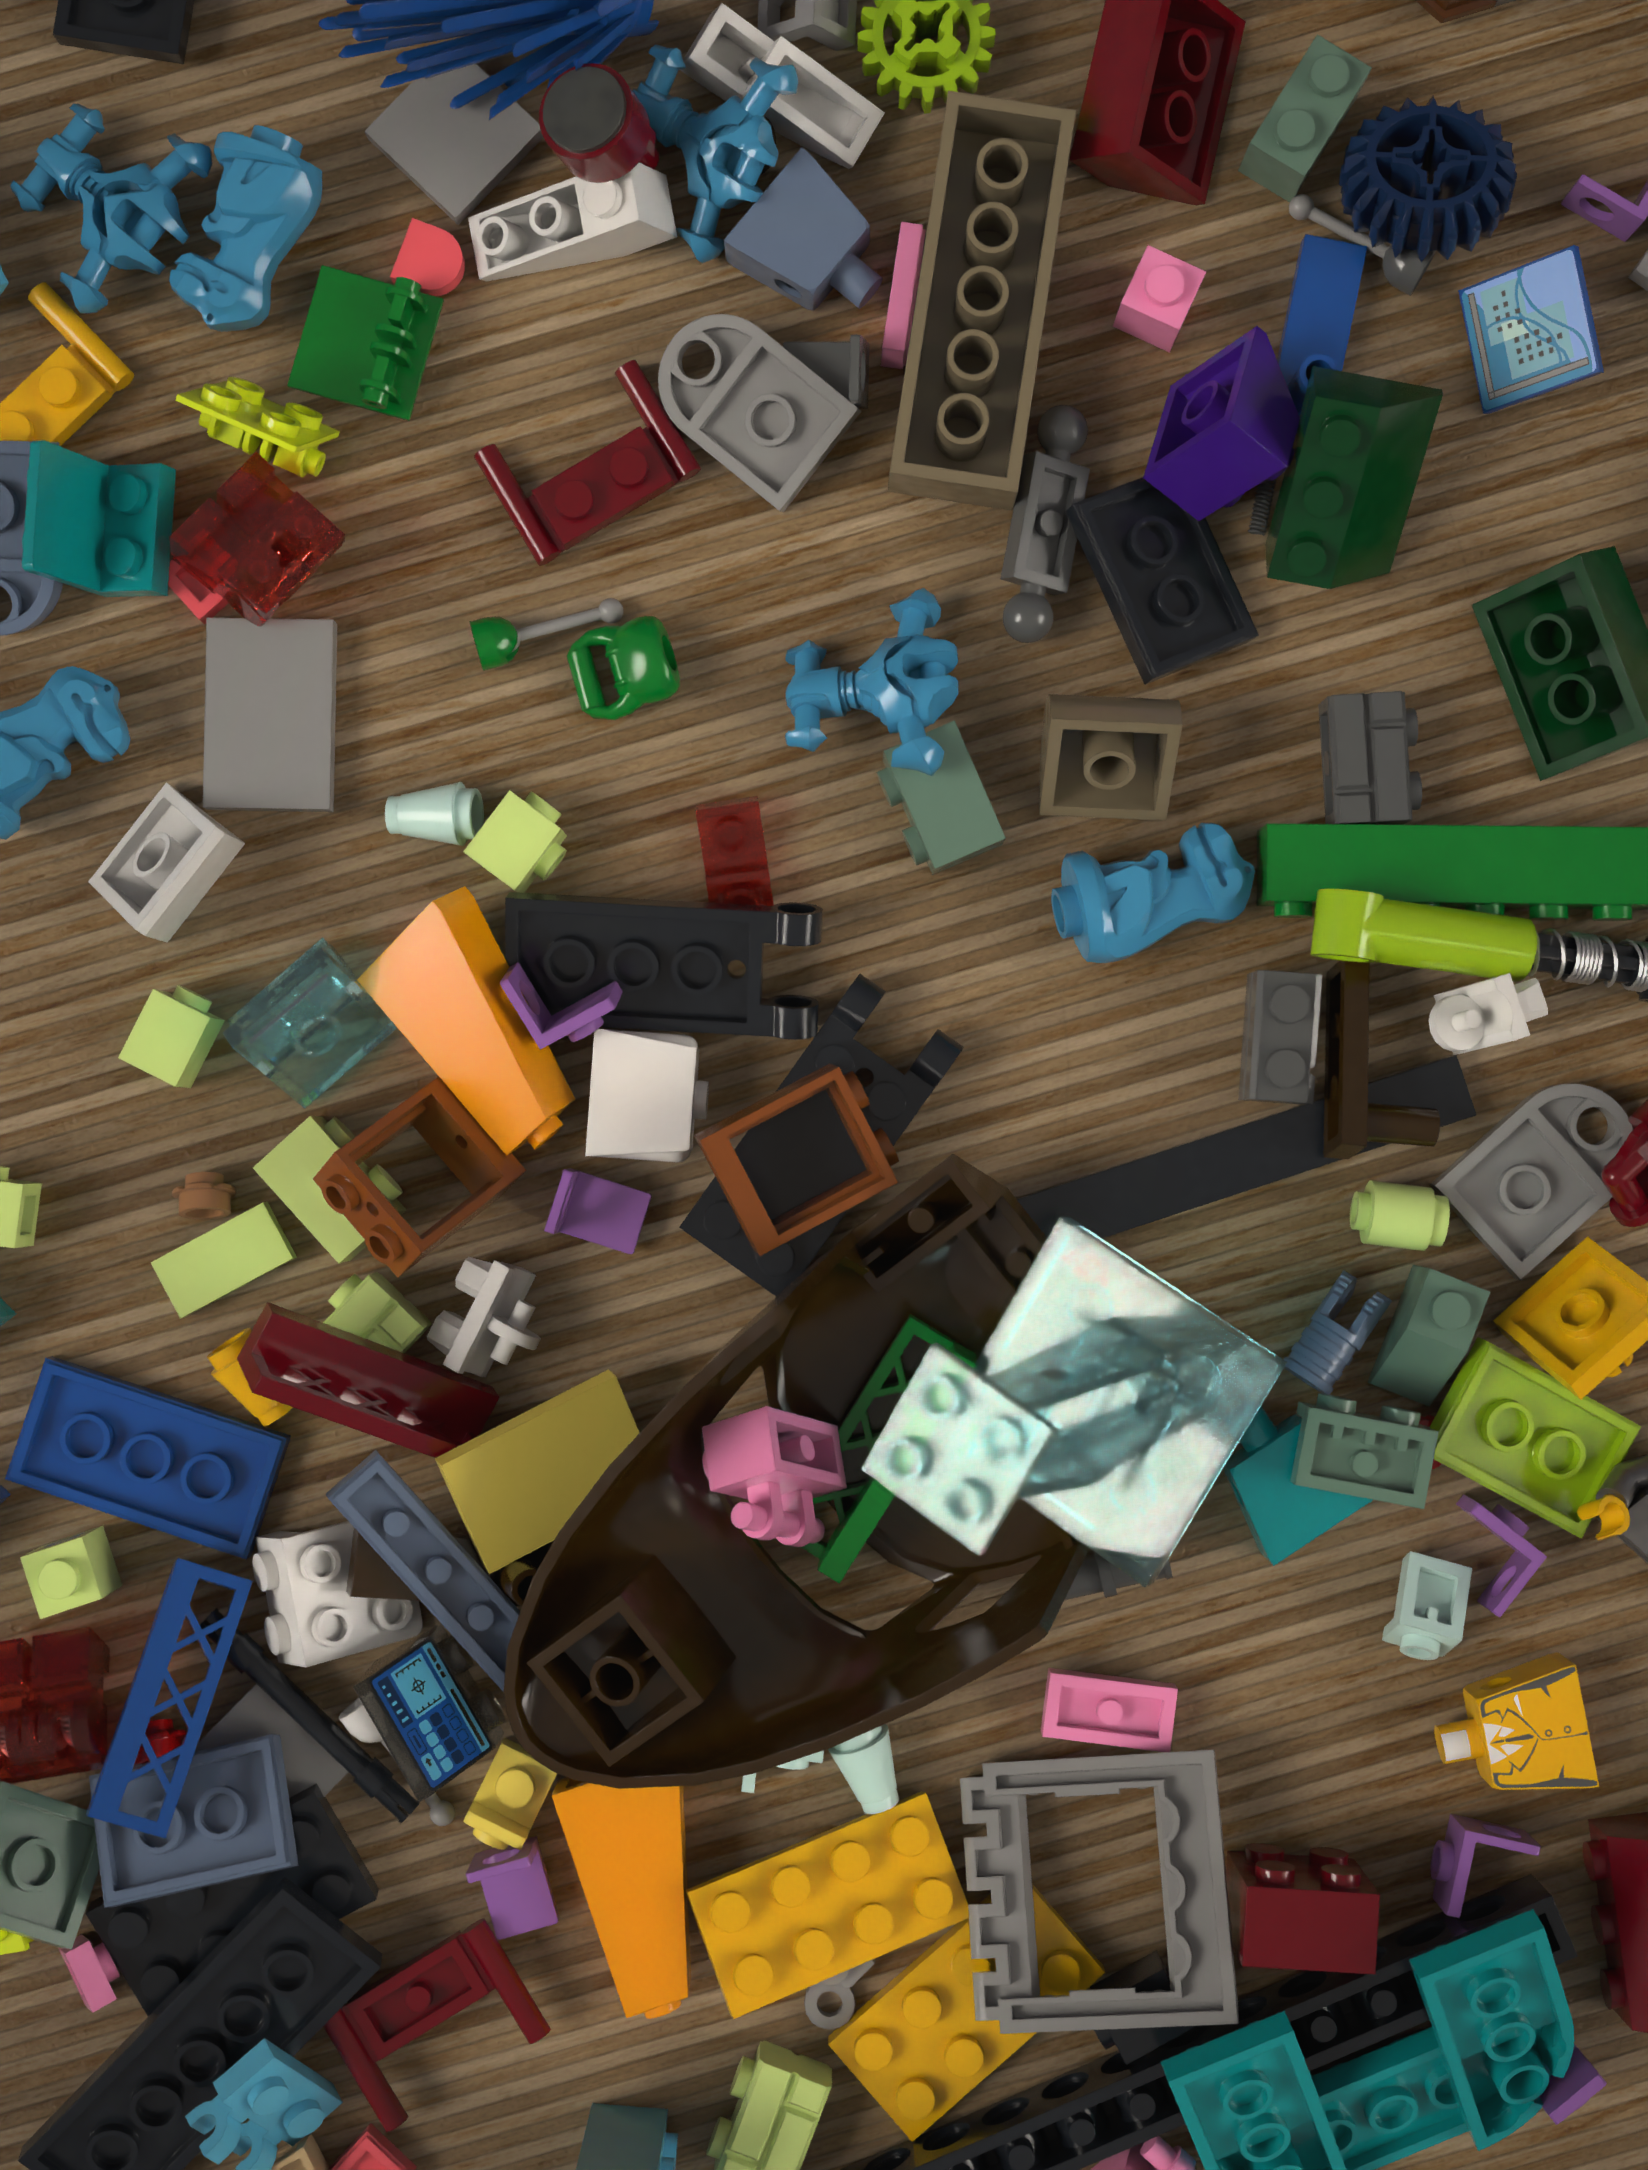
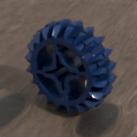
[1339,95,1517,262]

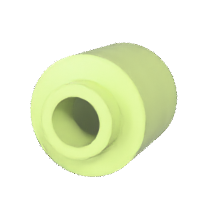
[1350,1180,1450,1251]

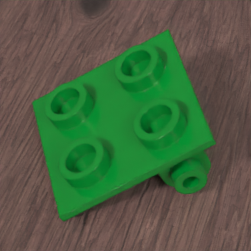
[287,265,444,421]

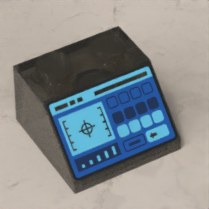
[353,1623,505,1802]

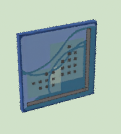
[1458,245,1604,414]

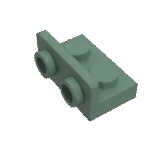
[1290,1393,1438,1509]

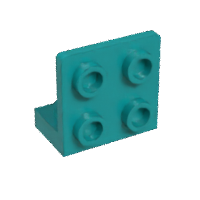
[22,440,176,597]

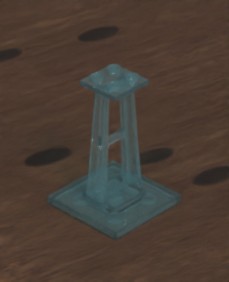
[861,1216,1287,1587]

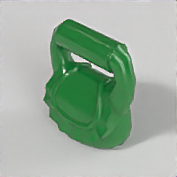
[567,616,680,720]

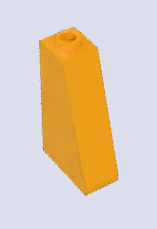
[357,886,576,1156]
[552,1777,691,2019]

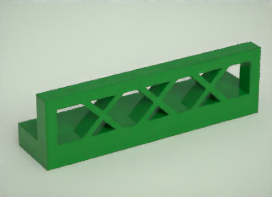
[801,1314,977,1584]

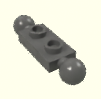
[1000,405,1090,643]

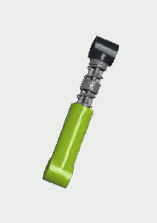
[1310,889,1648,1003]

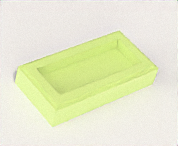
[151,1202,297,1319]

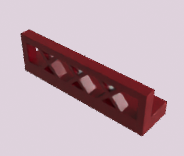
[237,1302,500,1458]

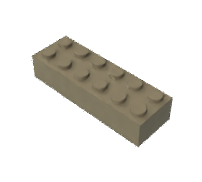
[888,91,1076,510]

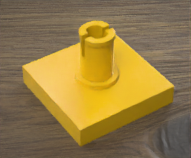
[1493,1236,1648,1400]

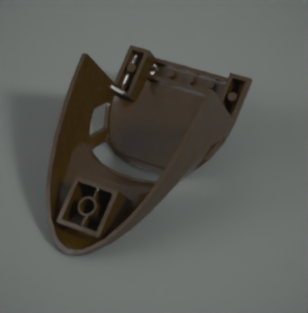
[504,1154,1199,1789]

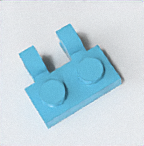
[185,2038,343,2170]

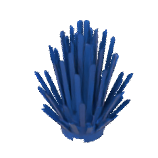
[318,0,659,120]

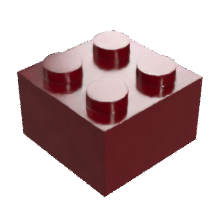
[1226,1843,1380,1975]

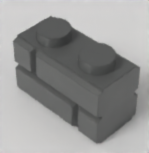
[1318,691,1422,825]
[1238,970,1322,1105]

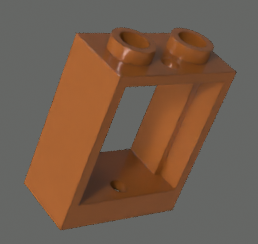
[694,1063,899,1256]
[313,1076,527,1278]

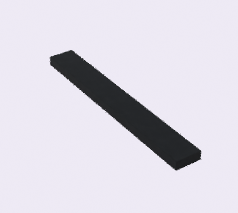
[1017,1055,1476,1253]

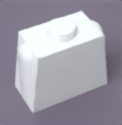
[585,1028,709,1162]

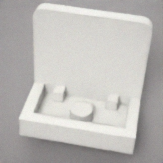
[253,1521,423,1668]

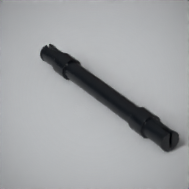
[200,1608,420,1824]

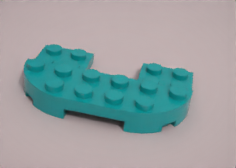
[1161,1909,1575,2170]

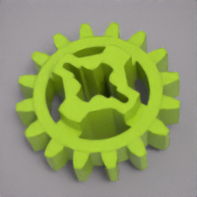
[857,0,996,114]

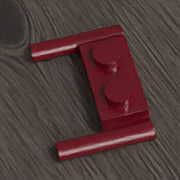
[474,360,701,566]
[323,1918,551,2132]

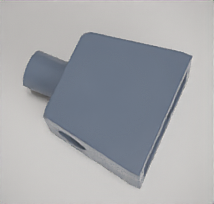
[724,147,883,311]

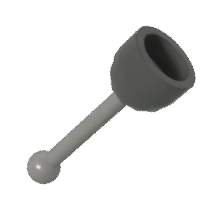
[1289,194,1436,296]

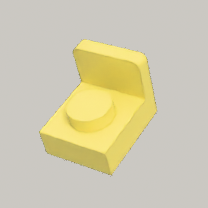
[463,1737,558,1850]

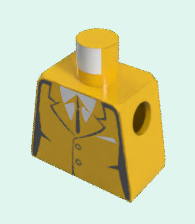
[1434,1652,1599,1790]

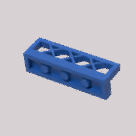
[86,1558,253,1838]

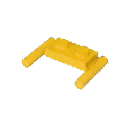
[0,282,134,446]

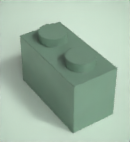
[1238,34,1372,203]
[876,720,1006,875]

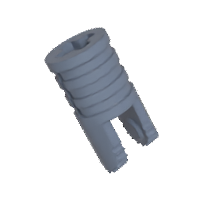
[1280,1270,1392,1395]

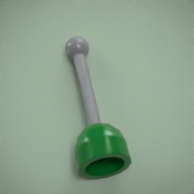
[469,598,624,671]

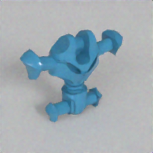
[632,45,799,263]
[10,104,212,314]
[785,588,959,776]

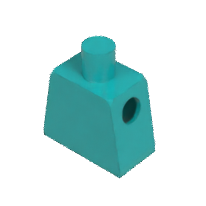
[1221,1399,1373,1566]

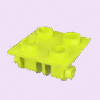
[175,377,340,478]

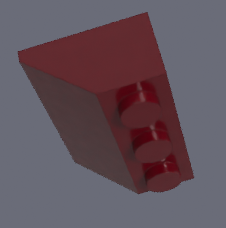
[1069,0,1246,205]
[1583,1812,1648,2033]

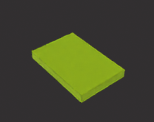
[1429,1337,1642,1539]

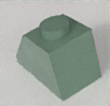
[1368,1265,1490,1406]

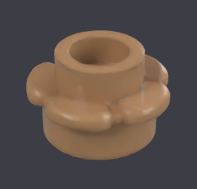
[172,1172,236,1220]

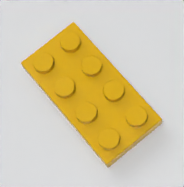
[685,1791,969,2019]
[828,1884,1105,2142]

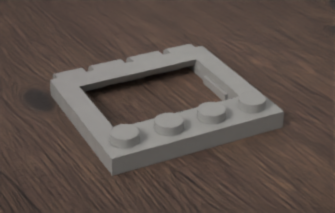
[960,1749,1239,2034]

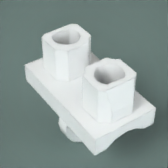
[1429,973,1548,1055]
[427,1257,541,1377]

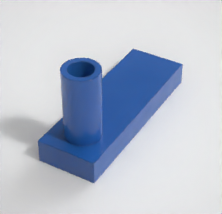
[1277,234,1367,416]

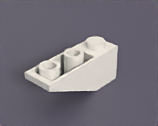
[468,162,677,282]

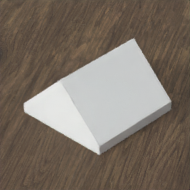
[88,782,245,943]

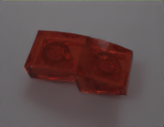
[695,796,774,906]

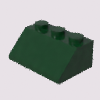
[1265,366,1443,589]
[1472,546,1648,781]

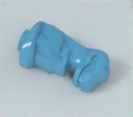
[169,125,322,332]
[0,666,131,840]
[1051,822,1255,963]

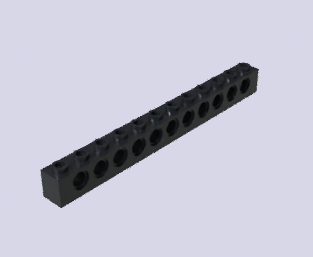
[840,1874,1578,2170]

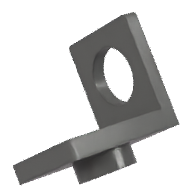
[783,335,870,409]

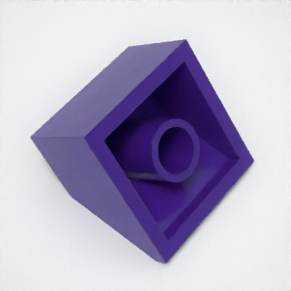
[1143,326,1300,521]

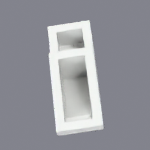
[681,3,885,169]

